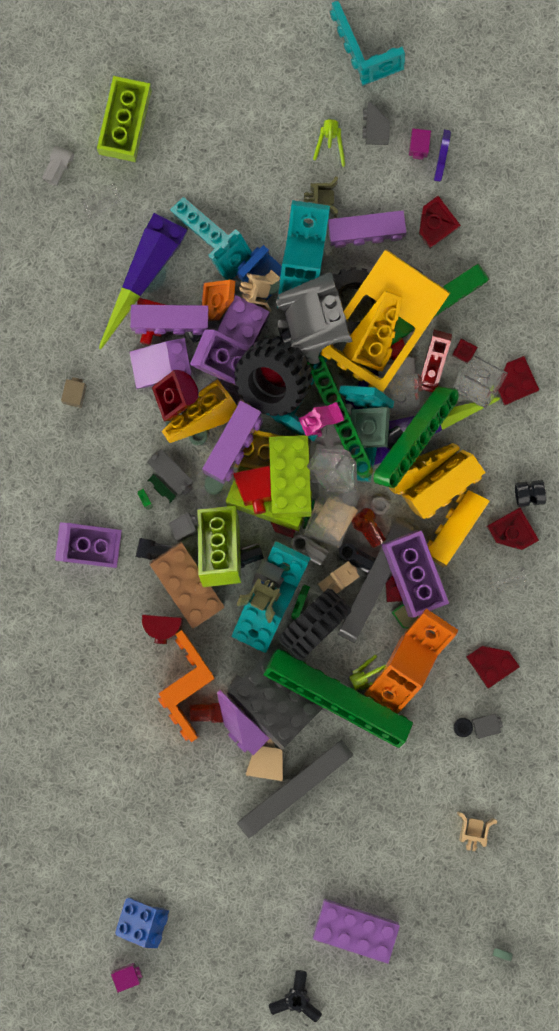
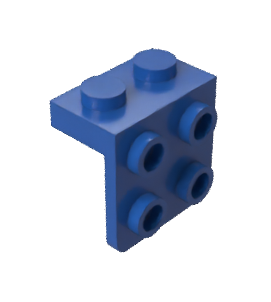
[237,245,282,301]
[115,898,169,948]

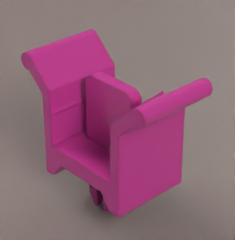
[299,402,345,437]

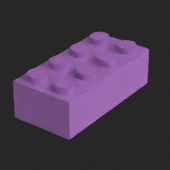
[217,295,270,348]
[202,401,263,484]
[381,531,449,618]
[313,899,400,964]

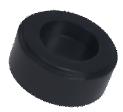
[453,718,473,737]

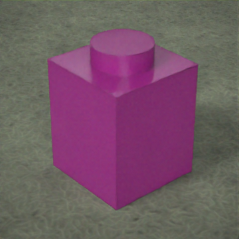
[409,128,431,160]
[111,963,143,993]

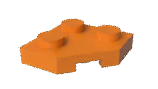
[202,280,236,321]

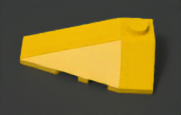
[342,291,402,372]
[162,379,237,443]
[389,443,460,495]

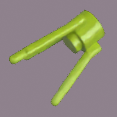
[313,119,345,167]
[349,655,386,690]

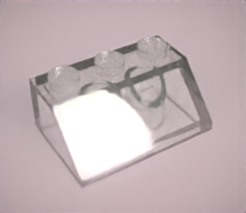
[303,481,361,549]

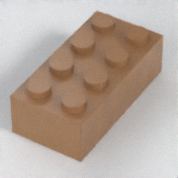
[149,542,225,629]

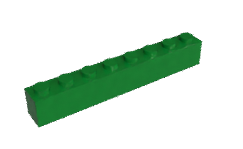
[263,649,413,748]

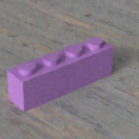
[328,210,406,248]
[130,305,209,335]

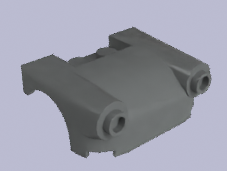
[276,272,353,364]

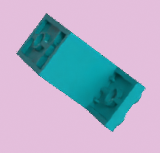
[277,200,330,309]
[231,541,311,653]

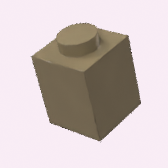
[61,377,87,408]

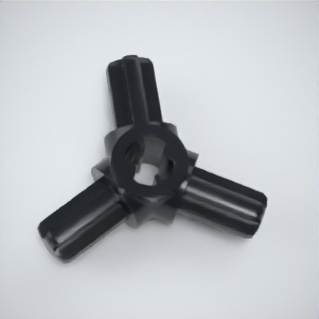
[269,970,322,1022]

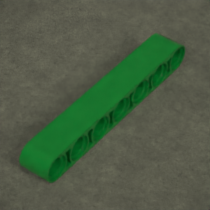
[391,264,490,346]
[307,355,373,478]
[374,386,459,488]

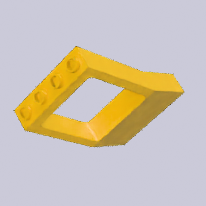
[320,249,450,392]

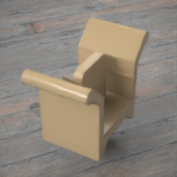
[239,270,280,312]
[318,561,360,593]
[457,811,497,851]

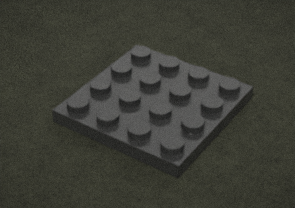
[227,644,323,750]

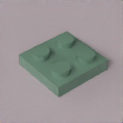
[350,407,390,449]

